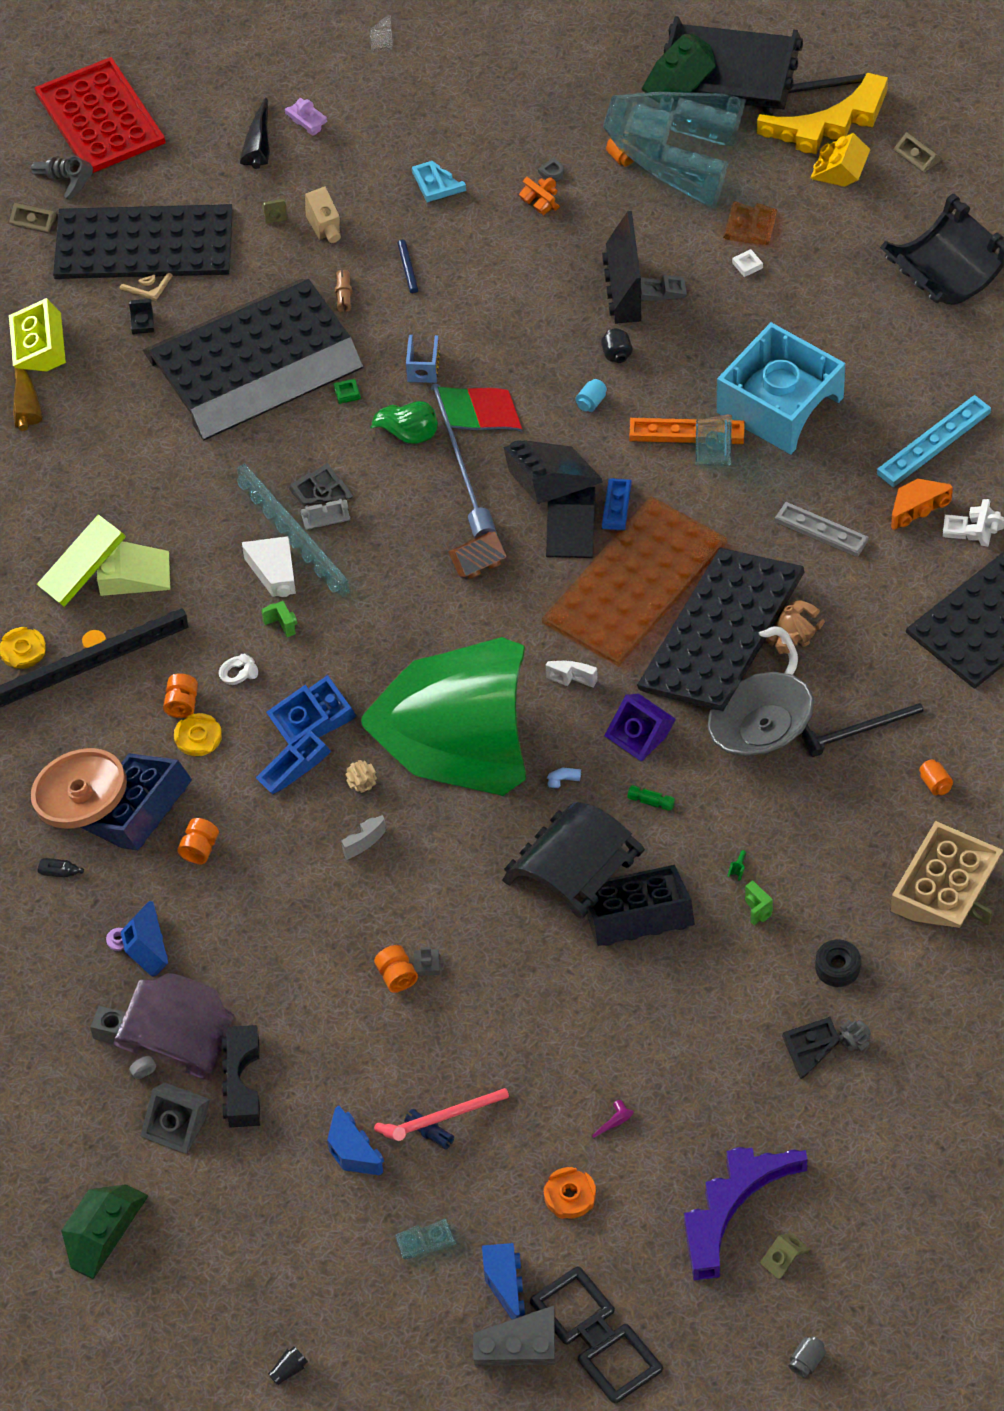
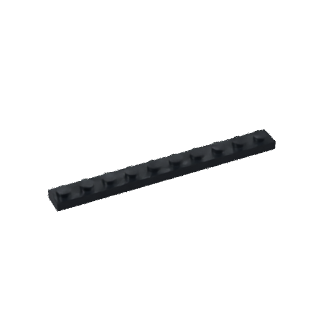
[0,608,189,708]

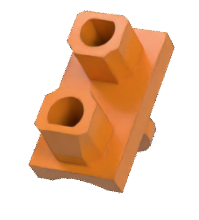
[519,177,560,216]

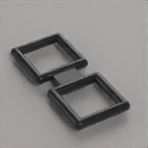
[530,1266,663,1404]

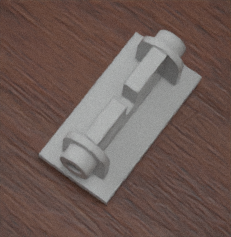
[301,499,350,530]

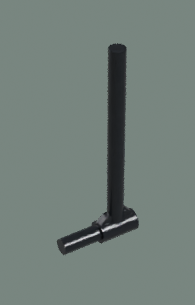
[762,74,866,116]
[801,703,923,757]

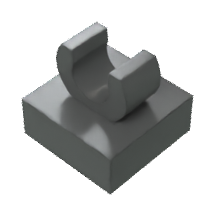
[414,947,440,976]

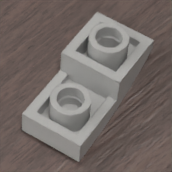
[341,815,386,860]

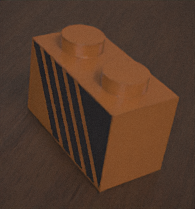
[448,531,507,579]

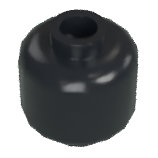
[601,328,633,363]

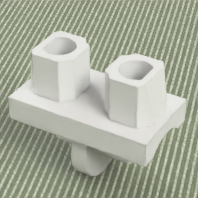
[965,499,1004,547]

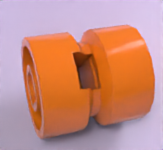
[163,674,198,718]
[177,818,219,864]
[374,945,418,993]

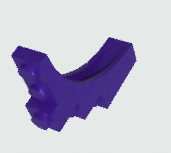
[684,1147,808,1280]

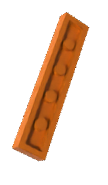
[629,418,745,444]

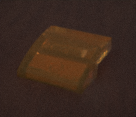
[723,201,777,245]

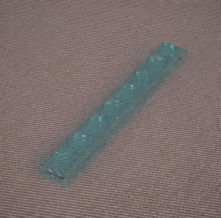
[237,463,350,598]

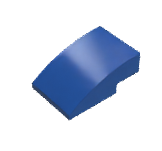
[266,675,357,746]

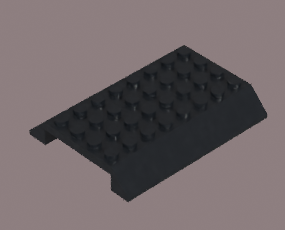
[143,279,363,441]

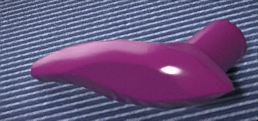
[592,1100,634,1138]

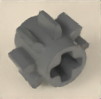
[839,1020,871,1051]

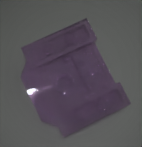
[113,973,234,1080]

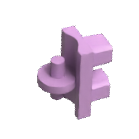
[285,98,327,135]

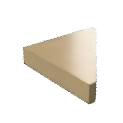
[120,273,172,301]

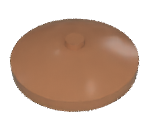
[31,748,127,829]

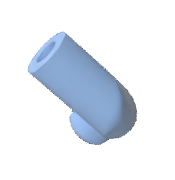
[547,768,581,788]

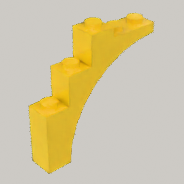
[757,73,888,154]

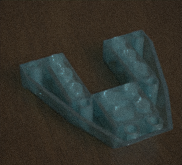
[603,92,746,210]

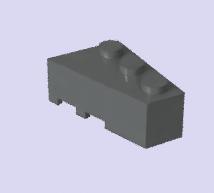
[473,1306,555,1366]

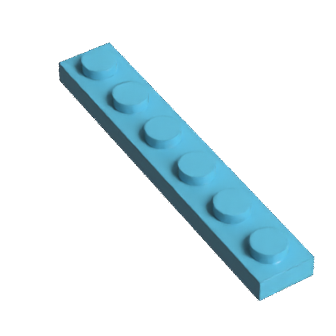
[877,395,991,488]

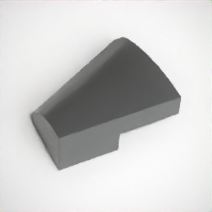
[289,463,353,505]

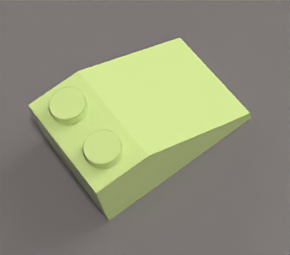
[97,541,170,596]

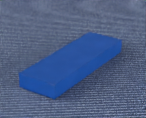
[602,478,632,530]

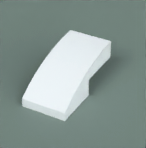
[546,661,597,687]

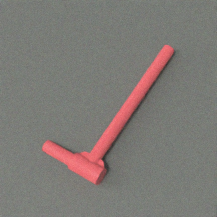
[374,1088,509,1141]

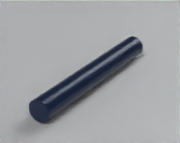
[397,239,418,293]

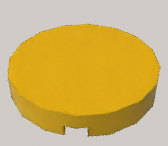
[0,627,46,669]
[174,713,222,756]

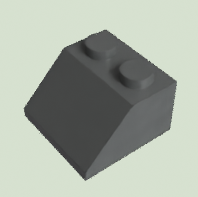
[140,1082,211,1154]

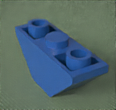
[121,901,168,976]
[327,1106,384,1175]

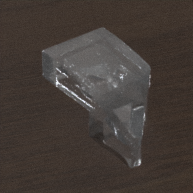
[370,15,393,51]

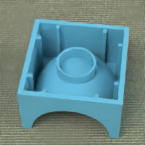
[717,322,846,455]

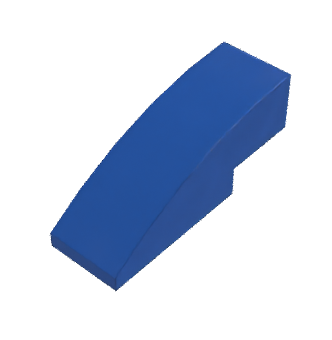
[256,730,332,794]

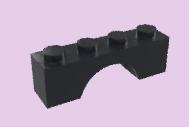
[222,1025,260,1128]

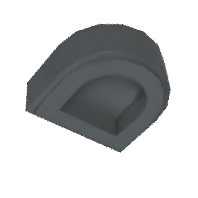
[538,158,564,181]

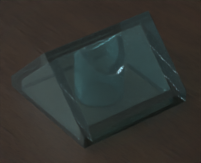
[695,414,732,466]

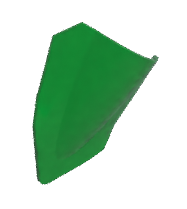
[361,637,526,796]

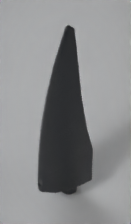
[240,98,270,169]

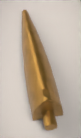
[13,367,43,431]

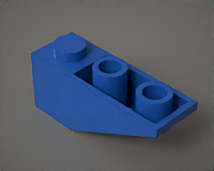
[482,1243,525,1320]

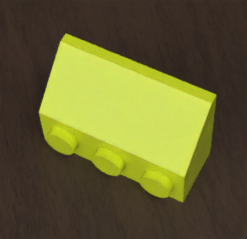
[9,298,66,372]

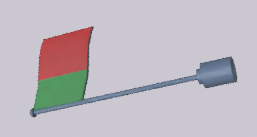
[431,383,522,539]

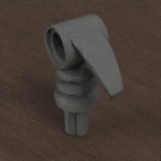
[31,156,93,199]

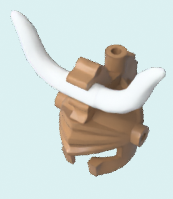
[759,601,825,675]

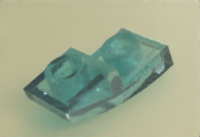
[395,1218,456,1259]

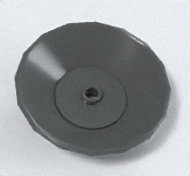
[707,672,814,756]

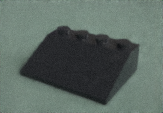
[602,211,641,324]
[503,440,603,504]
[582,865,695,946]

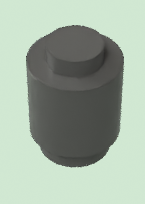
[788,1336,826,1378]

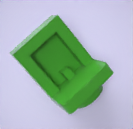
[262,601,297,637]

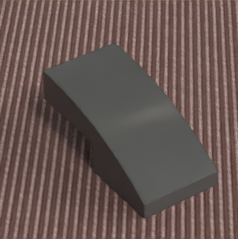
[641,274,687,301]

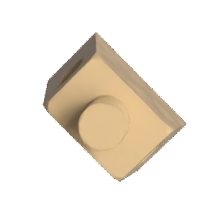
[305,187,341,243]

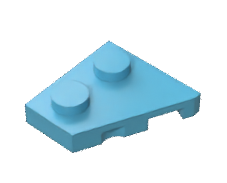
[412,161,466,202]

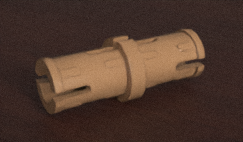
[335,270,352,312]

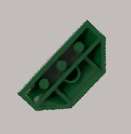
[642,34,716,102]
[61,1184,148,1279]

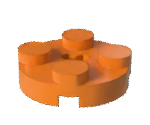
[544,1167,596,1219]

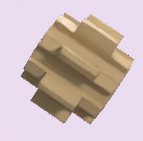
[346,760,377,793]

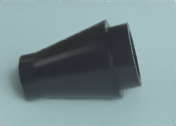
[268,1346,308,1386]

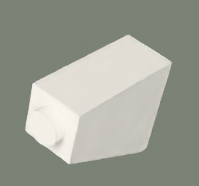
[242,536,296,597]

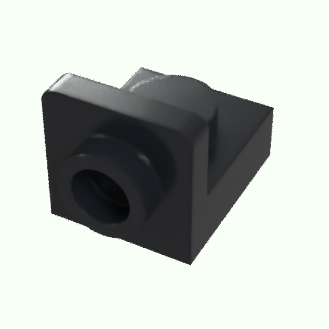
[129,299,154,334]

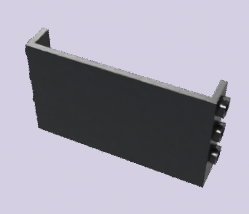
[664,16,803,110]

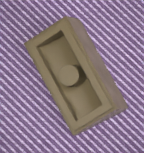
[893,132,942,173]
[9,203,58,233]

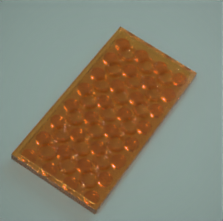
[542,496,727,667]

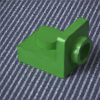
[745,880,773,925]

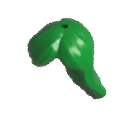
[370,401,438,444]

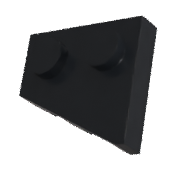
[782,1017,840,1079]

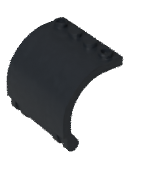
[880,194,1004,305]
[502,802,645,919]

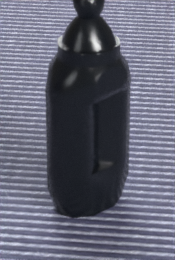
[38,858,84,878]

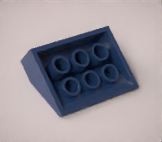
[80,753,192,851]

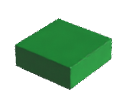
[333,379,361,404]

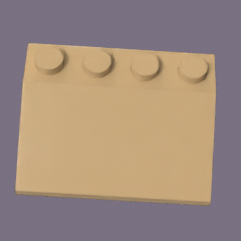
[891,821,1003,928]

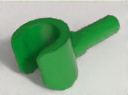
[727,850,746,881]

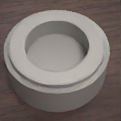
[129,1056,156,1079]

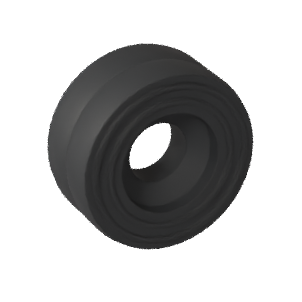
[815,939,861,987]

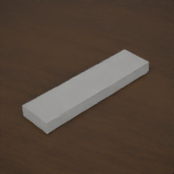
[775,502,869,557]

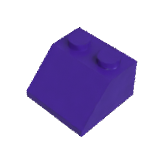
[604,694,676,761]

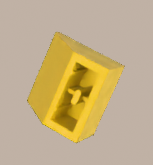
[811,133,870,187]

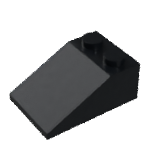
[546,487,596,558]

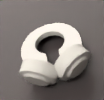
[219,653,258,685]

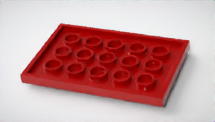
[34,57,166,173]

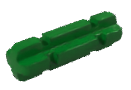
[627,785,675,811]

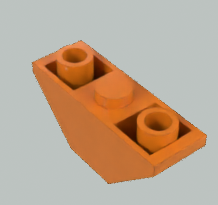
[891,479,953,530]

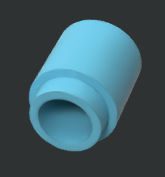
[575,379,607,412]

